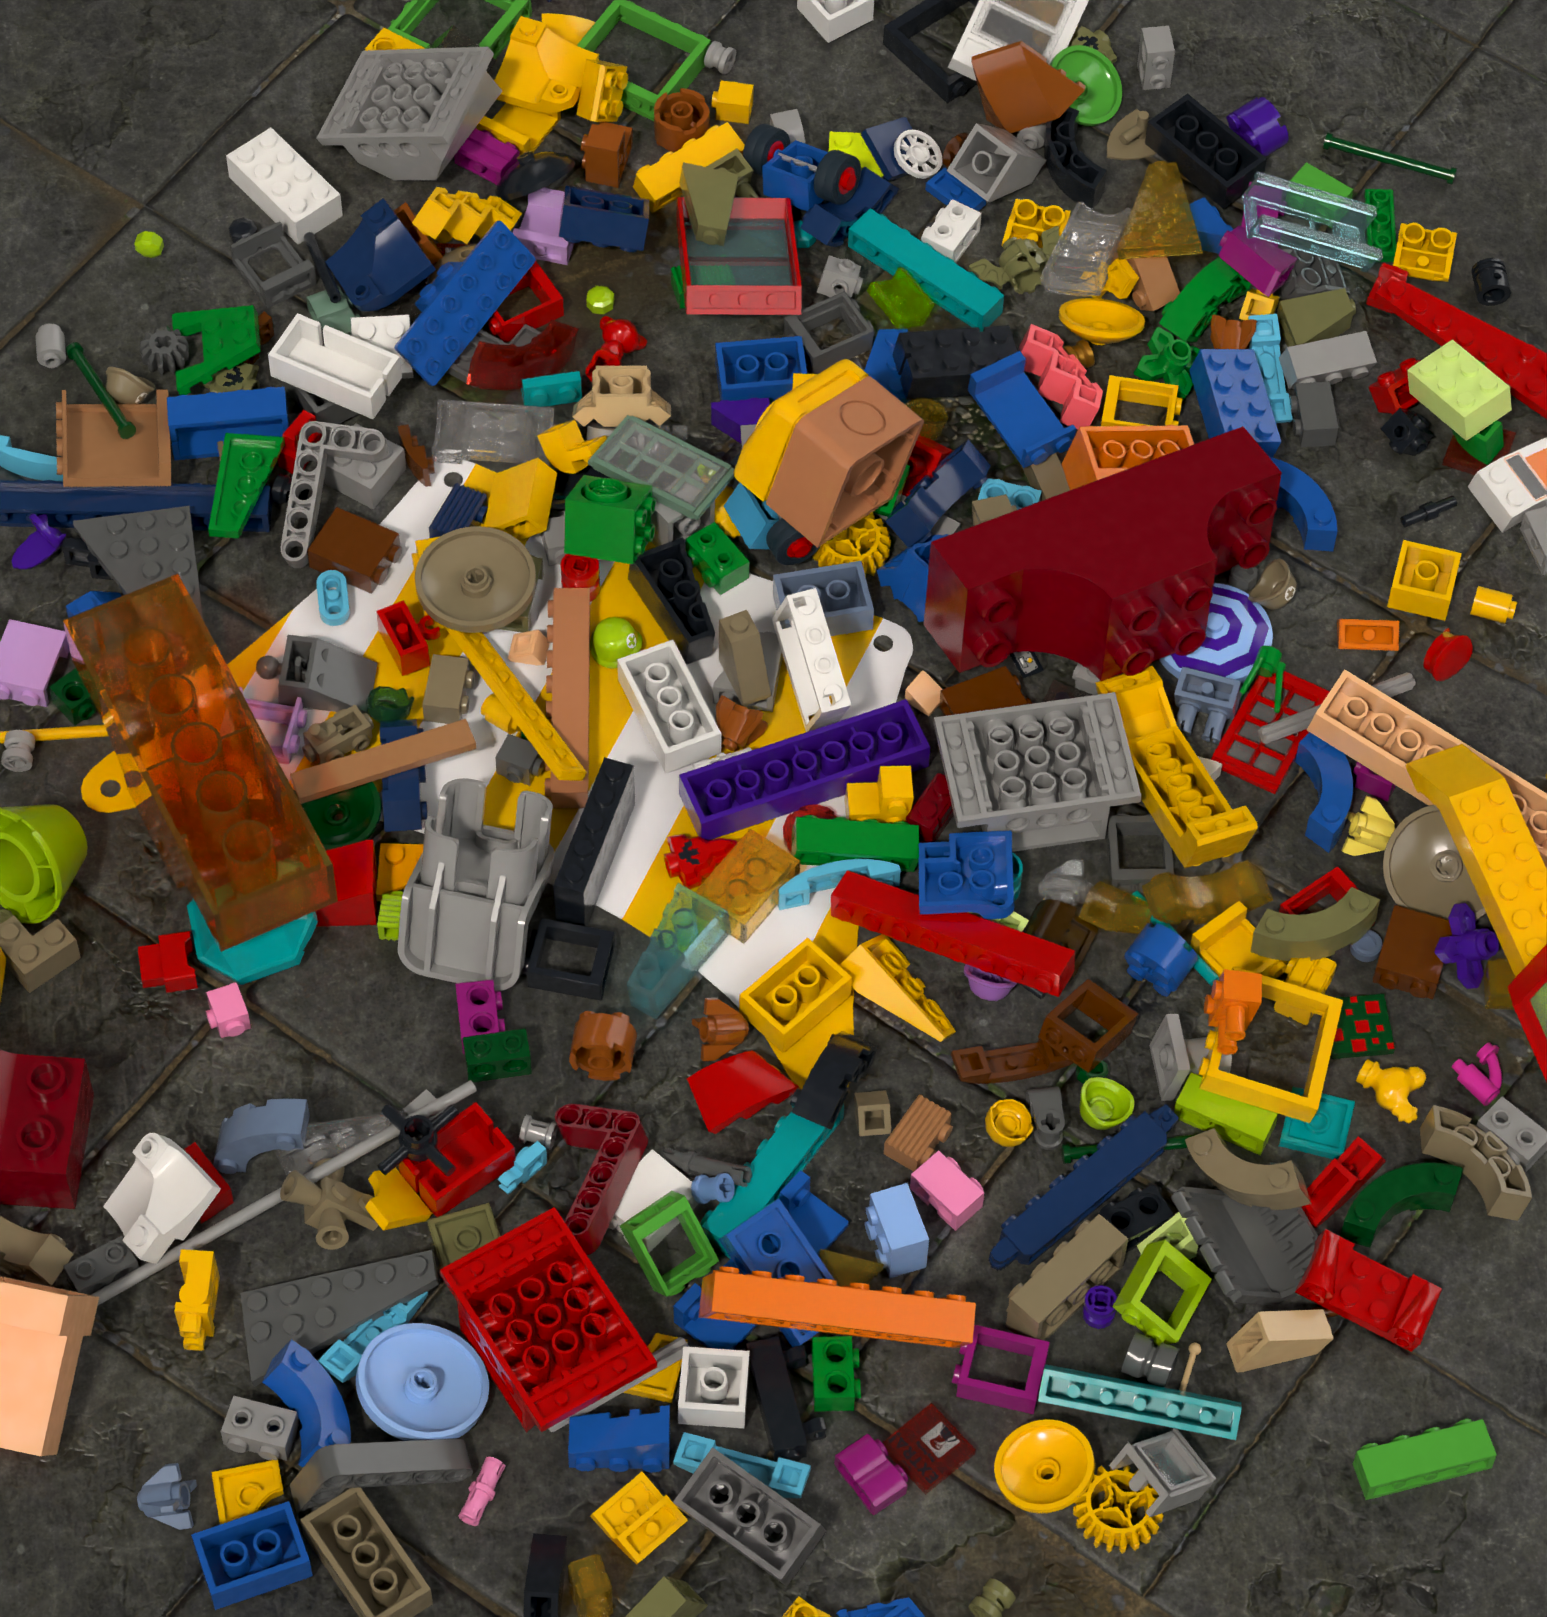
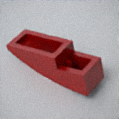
[1301,1136,1386,1228]

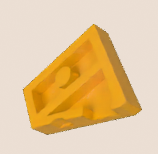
[376,843,423,901]

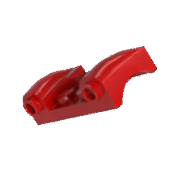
[1295,1229,1442,1352]

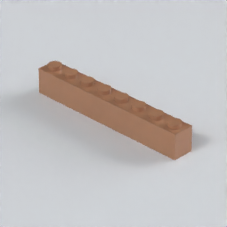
[545,588,590,809]

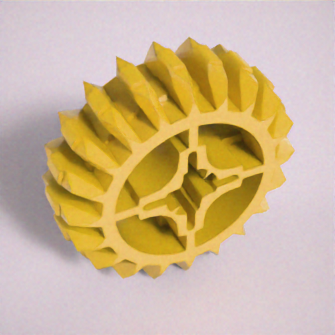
[812,512,891,577]
[1073,1465,1163,1554]

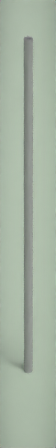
[91,1080,477,1306]

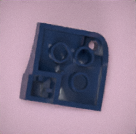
[325,198,436,311]

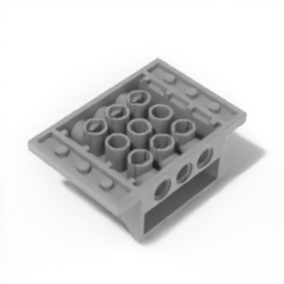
[316,47,502,180]
[934,692,1141,852]

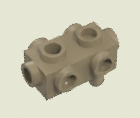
[302,705,374,765]

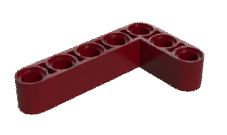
[555,1104,648,1255]

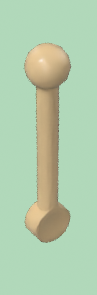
[1179,1342,1201,1391]

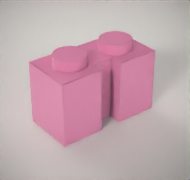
[910,1150,984,1231]

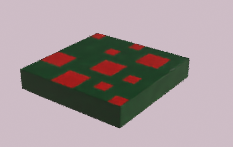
[1330,994,1395,1059]

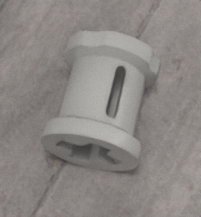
[519,1114,558,1150]

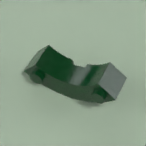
[1340,1163,1463,1248]

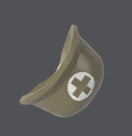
[106,367,155,404]
[1248,558,1297,610]

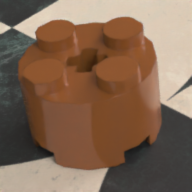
[654,88,710,152]
[569,1011,637,1081]

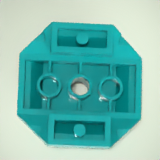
[187,854,318,985]

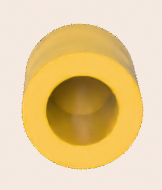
[1470,586,1517,624]

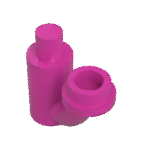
[1452,1042,1502,1106]

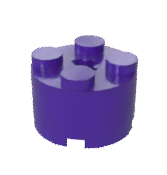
[1226,97,1289,157]

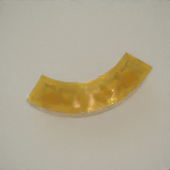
[1142,860,1273,925]

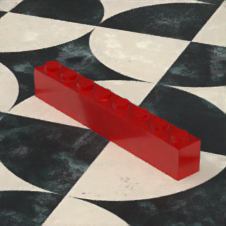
[831,870,1075,997]

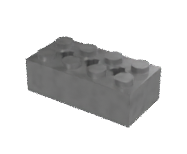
[673,1447,826,1586]

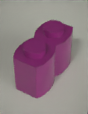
[834,1434,908,1515]

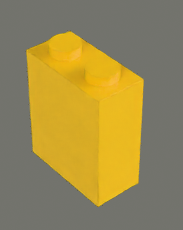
[484,458,557,541]

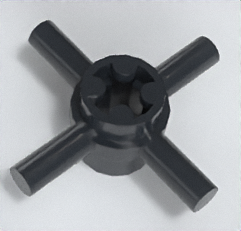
[377,1104,459,1176]

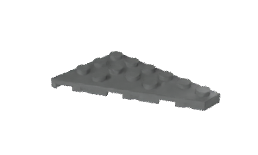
[73,506,208,664]

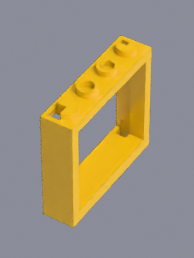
[1198,966,1343,1123]

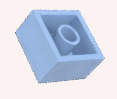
[865,1183,929,1279]

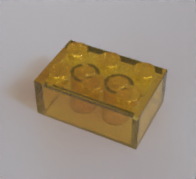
[694,829,800,944]

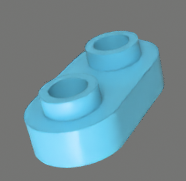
[316,570,350,626]

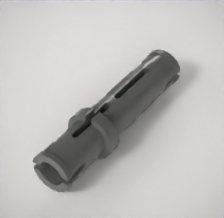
[660,1147,752,1187]

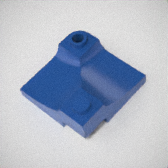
[918,830,1015,920]

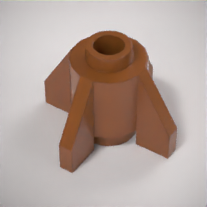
[1210,315,1257,349]
[716,696,768,752]
[692,998,749,1061]

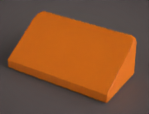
[1337,619,1399,651]

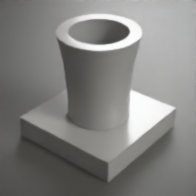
[1149,1014,1232,1101]

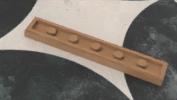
[290,719,476,804]

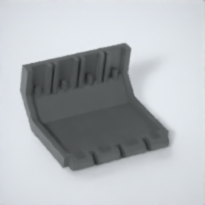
[1171,1162,1318,1305]

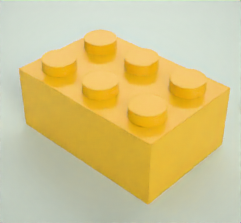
[739,937,852,1053]

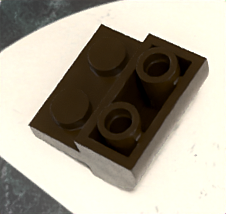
[1023,899,1098,982]

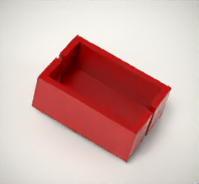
[399,1102,516,1217]

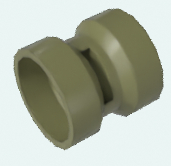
[969,1578,1016,1617]

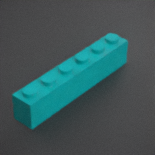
[848,208,1004,332]
[700,1105,844,1259]
[1038,1364,1242,1440]

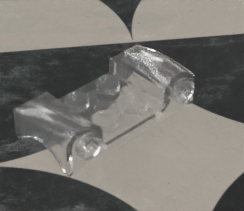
[1041,202,1133,296]
[432,399,556,467]

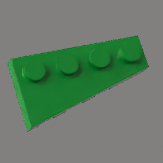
[208,433,285,538]

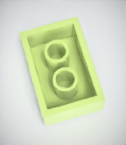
[1407,339,1512,441]

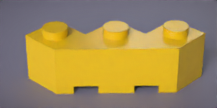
[412,187,522,244]

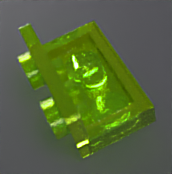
[867,267,934,329]

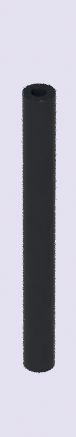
[304,232,341,303]

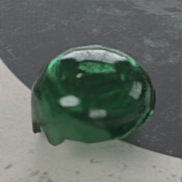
[366,686,414,724]

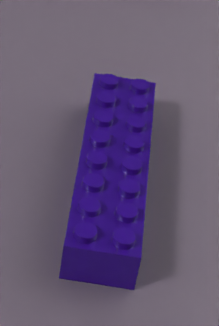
[679,699,930,841]

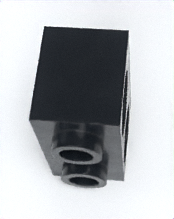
[1099,1185,1174,1253]

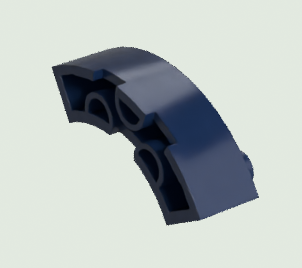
[800,167,899,247]
[885,439,991,548]

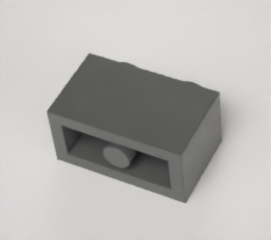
[1289,381,1339,448]

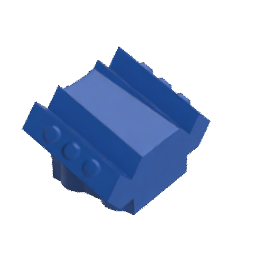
[877,534,948,622]

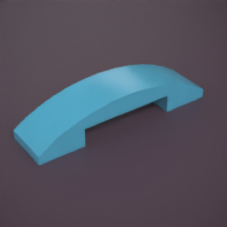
[1248,314,1292,423]
[0,435,63,482]
[778,859,901,910]
[318,1291,428,1383]
[673,1432,811,1498]

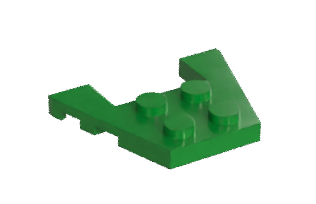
[172,305,261,395]

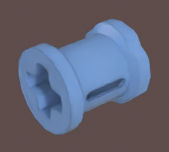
[691,1173,735,1204]

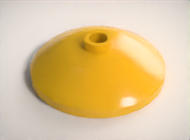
[1059,298,1145,345]
[994,1419,1095,1513]

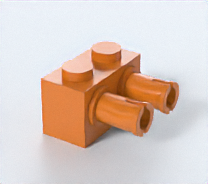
[1204,969,1262,1055]

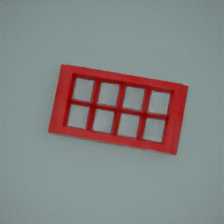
[1211,671,1330,794]

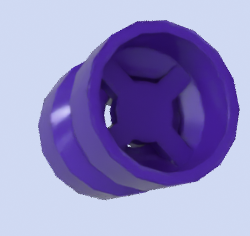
[1082,1285,1117,1329]

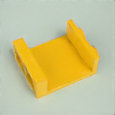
[477,103,561,155]

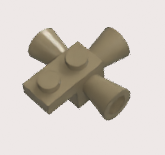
[280,1158,379,1250]

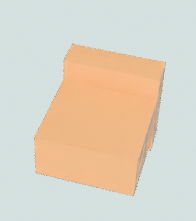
[0,1276,99,1456]

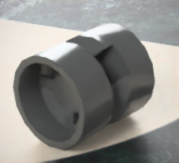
[1121,1332,1180,1388]

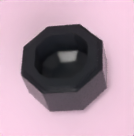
[229,217,257,243]

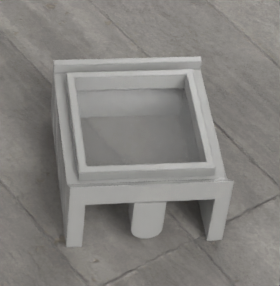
[1109,1428,1216,1518]

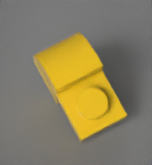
[537,420,607,474]

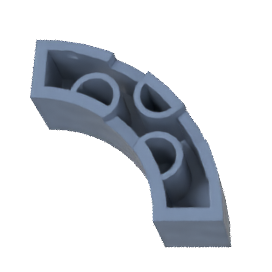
[213,1099,310,1174]

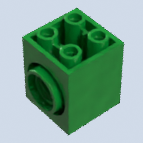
[564,475,656,564]

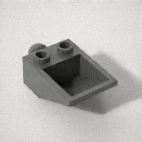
[256,635,377,715]

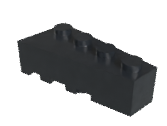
[628,537,715,665]

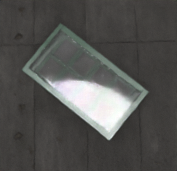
[588,415,734,520]

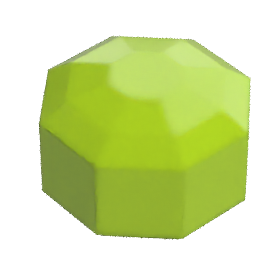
[134,231,164,258]
[586,286,614,314]

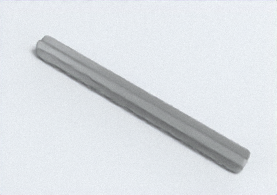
[1258,672,1416,744]

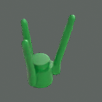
[1240,646,1286,713]

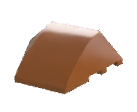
[971,41,1086,133]

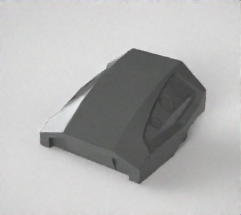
[1280,245,1350,299]

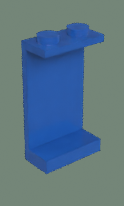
[968,351,1076,468]

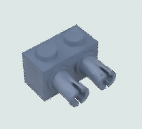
[1174,667,1242,744]

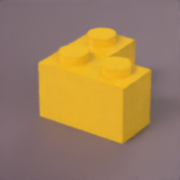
[844,766,914,824]

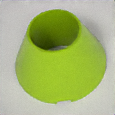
[0,804,88,924]

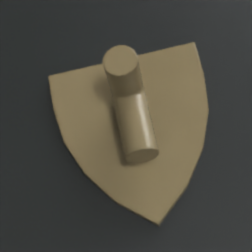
[1107,109,1157,160]

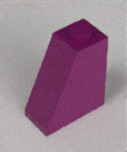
[1218,225,1298,297]

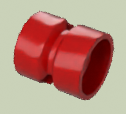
[560,554,600,602]

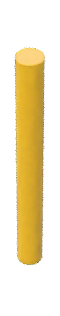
[0,724,120,744]

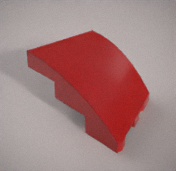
[687,1051,799,1134]

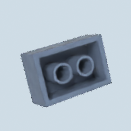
[773,561,874,636]

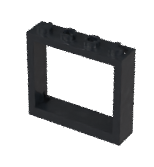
[883,0,1032,103]

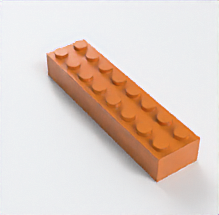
[699,1267,976,1348]

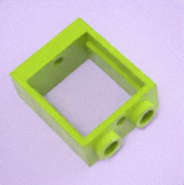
[1113,1240,1212,1345]

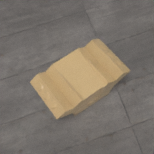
[572,365,671,427]

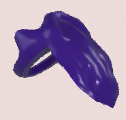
[12,513,66,570]

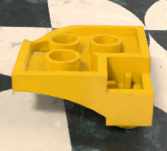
[494,16,599,113]

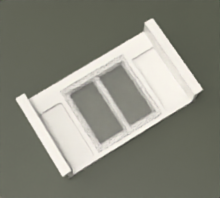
[948,0,1089,81]

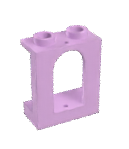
[215,686,307,764]

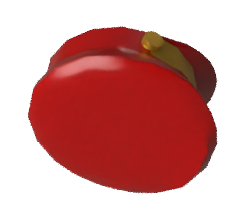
[1423,628,1473,682]

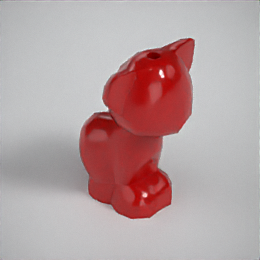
[585,316,647,382]

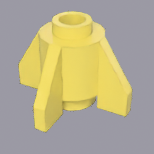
[1341,795,1395,856]

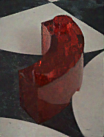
[466,320,579,390]

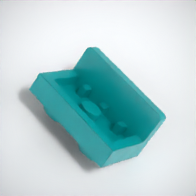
[520,371,582,409]

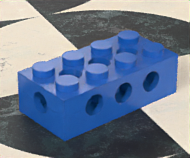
[718,1198,838,1348]

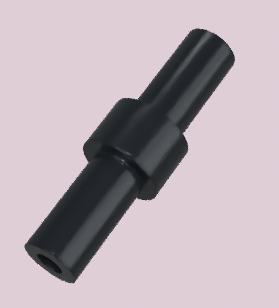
[1400,495,1457,527]

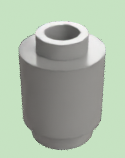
[1017,122,1047,149]
[35,324,66,368]

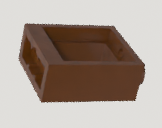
[1038,979,1138,1073]

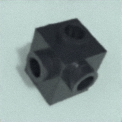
[1380,408,1434,456]

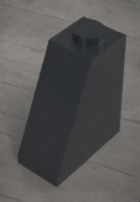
[524,1533,567,1617]

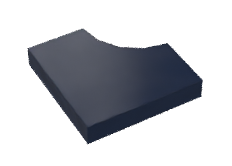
[861,117,919,181]

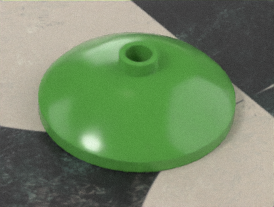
[1050,45,1122,126]

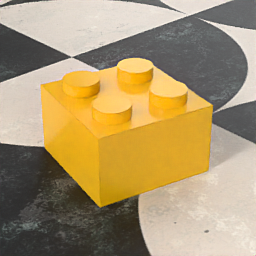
[1387,540,1462,621]

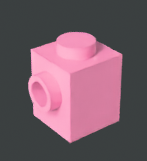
[205,982,251,1038]

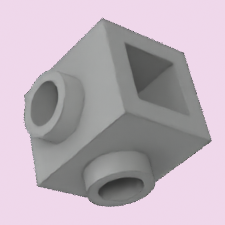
[817,255,863,300]

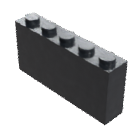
[554,757,635,927]

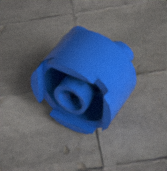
[1124,923,1198,997]

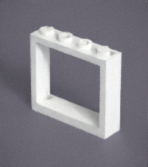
[772,588,851,732]

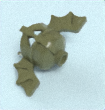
[968,226,1065,294]

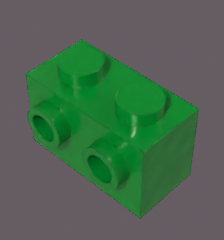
[685,522,749,595]

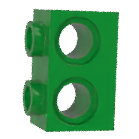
[812,1336,861,1412]

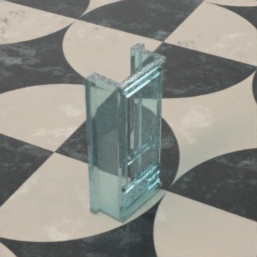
[1242,171,1383,273]

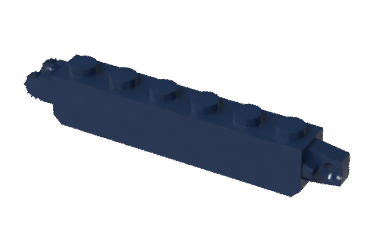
[988,1104,1179,1271]

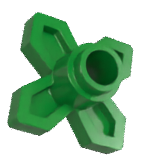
[1134,327,1200,401]

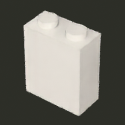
[608,1150,699,1253]

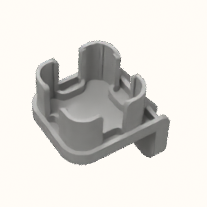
[398,778,554,991]

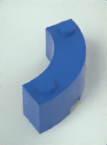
[1269,457,1337,551]
[1295,732,1353,853]
[262,1339,351,1467]

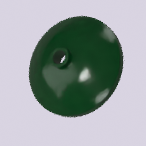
[288,782,382,852]

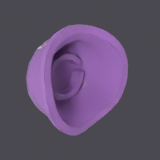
[964,964,1017,1001]

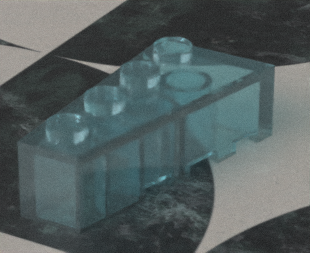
[627,883,731,1019]

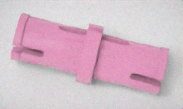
[458,1457,505,1526]

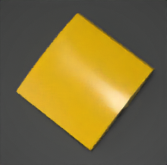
[590,1471,688,1564]

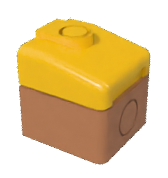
[733,359,924,548]

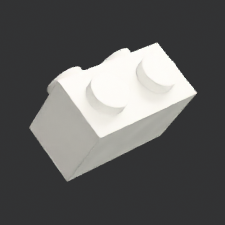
[921,199,981,263]

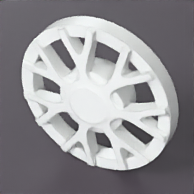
[894,130,942,179]

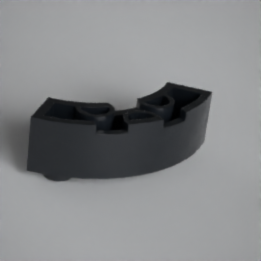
[1044,107,1107,211]
[790,1031,879,1130]

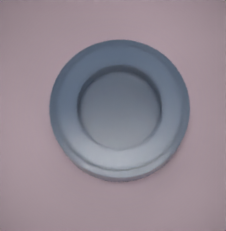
[1350,930,1382,962]

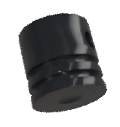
[1471,258,1511,306]

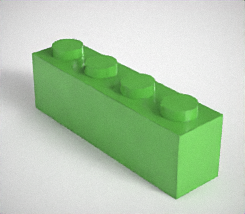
[1353,1419,1497,1500]

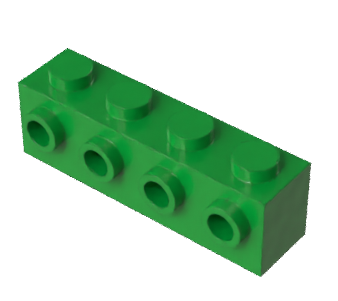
[792,815,919,872]

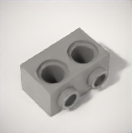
[1137,26,1175,90]

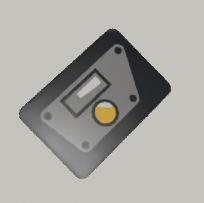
[1010,651,1044,678]

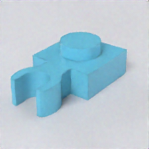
[498,1141,547,1195]

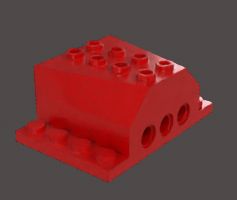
[440,1207,657,1433]

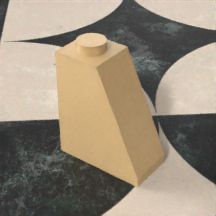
[1226,1309,1334,1372]

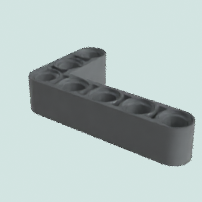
[289,1439,473,1519]

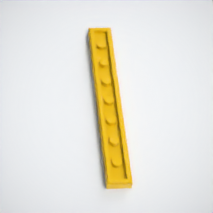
[445,627,587,781]

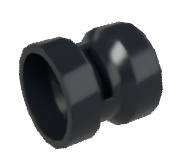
[271,474,309,504]

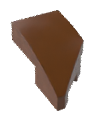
[942,132,969,167]

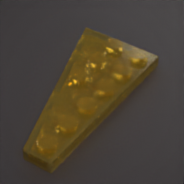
[1117,161,1203,260]

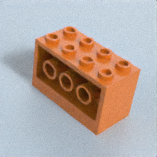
[1062,425,1194,490]

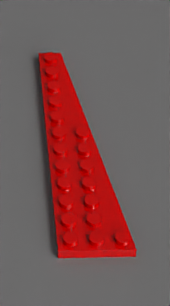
[1374,275,1547,419]

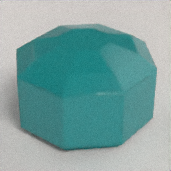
[793,220,816,248]

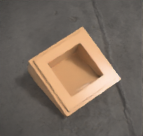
[508,630,549,665]
[905,670,943,716]

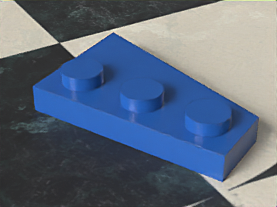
[864,329,912,405]

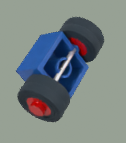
[743,124,861,211]

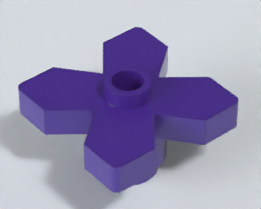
[1435,903,1499,989]

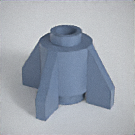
[137,1463,197,1530]

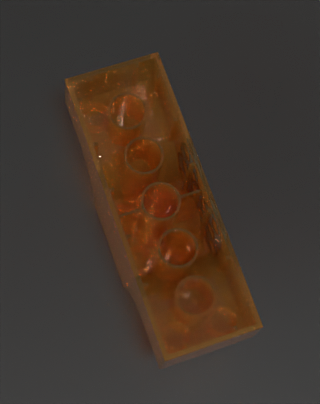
[63,574,338,952]

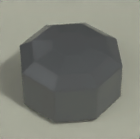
[1228,565,1258,590]

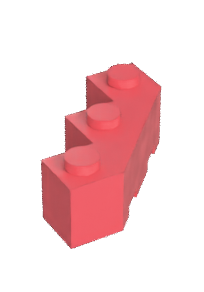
[1017,324,1103,430]

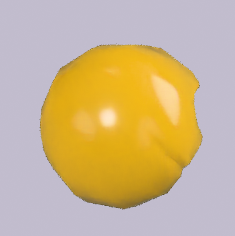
[985,1099,1034,1147]

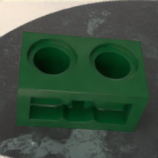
[49,653,123,726]
[463,1028,532,1083]

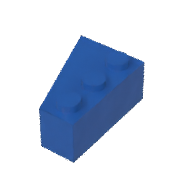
[568,1405,670,1472]

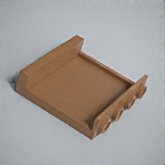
[56,390,171,487]

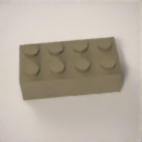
[1006,1214,1128,1341]
[300,1487,433,1617]

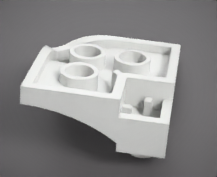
[103,1133,221,1264]

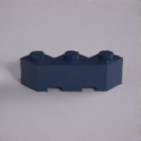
[380,719,428,832]

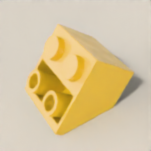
[576,59,628,122]

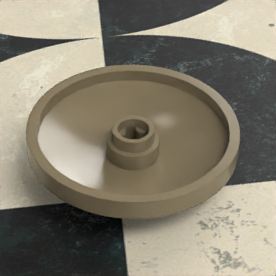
[415,526,536,633]
[1383,805,1487,921]

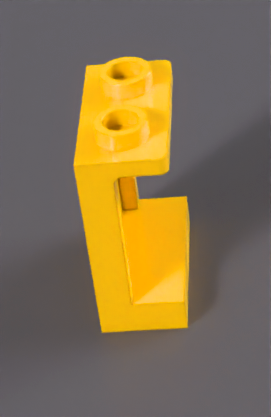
[1190,901,1287,979]

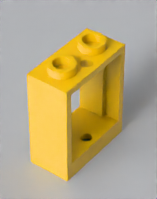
[1101,375,1183,426]

